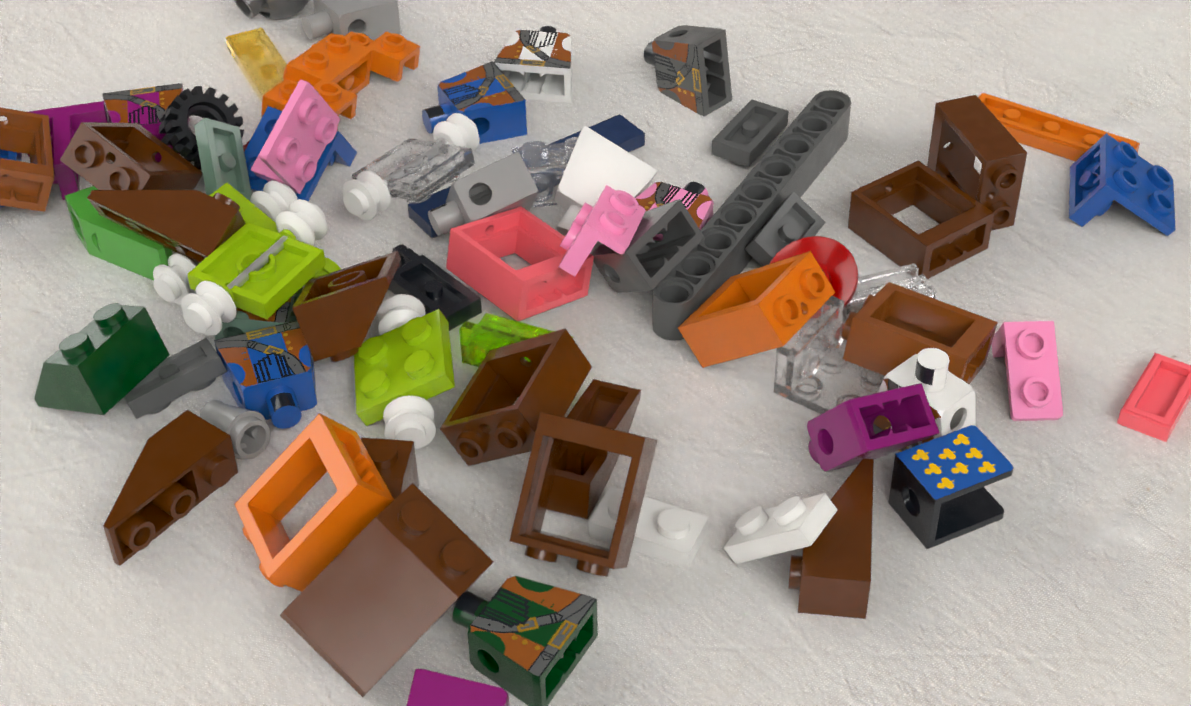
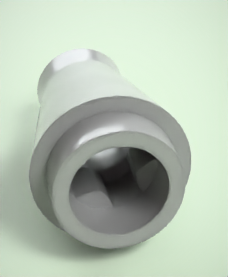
[200,400,271,459]

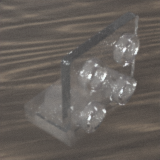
[773,296,885,414]

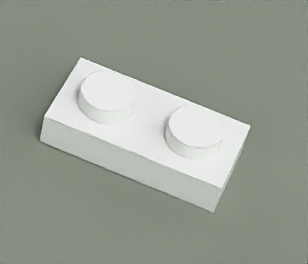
[588,486,709,569]
[723,493,837,564]

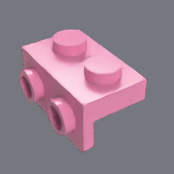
[559,185,646,277]

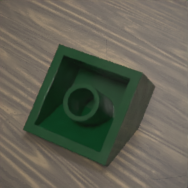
[34,303,170,415]

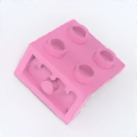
[251,80,340,194]

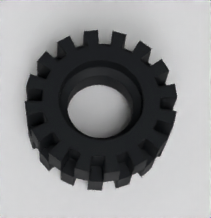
[159,86,244,170]

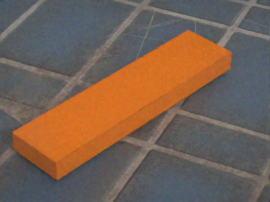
[978,93,1140,161]

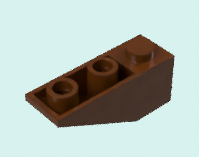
[103,410,238,566]

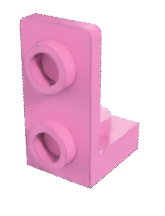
[992,321,1063,421]

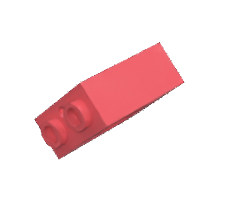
[446,206,594,322]

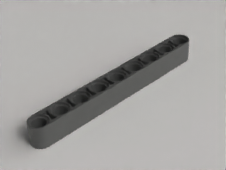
[652,90,851,341]

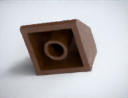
[292,251,401,362]

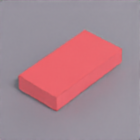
[1117,353,1191,442]

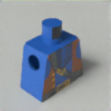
[422,62,527,144]
[214,321,317,429]

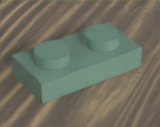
[194,118,252,201]

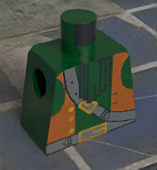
[452,576,598,706]

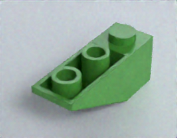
[65,186,173,281]

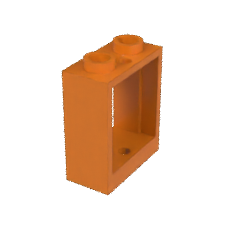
[678,251,835,368]
[234,413,394,592]

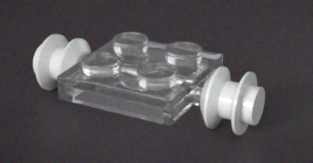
[343,113,479,220]

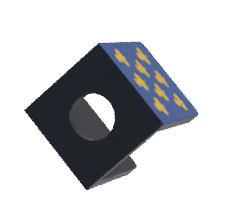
[888,425,1014,549]

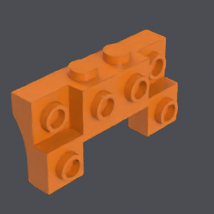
[261,31,420,131]

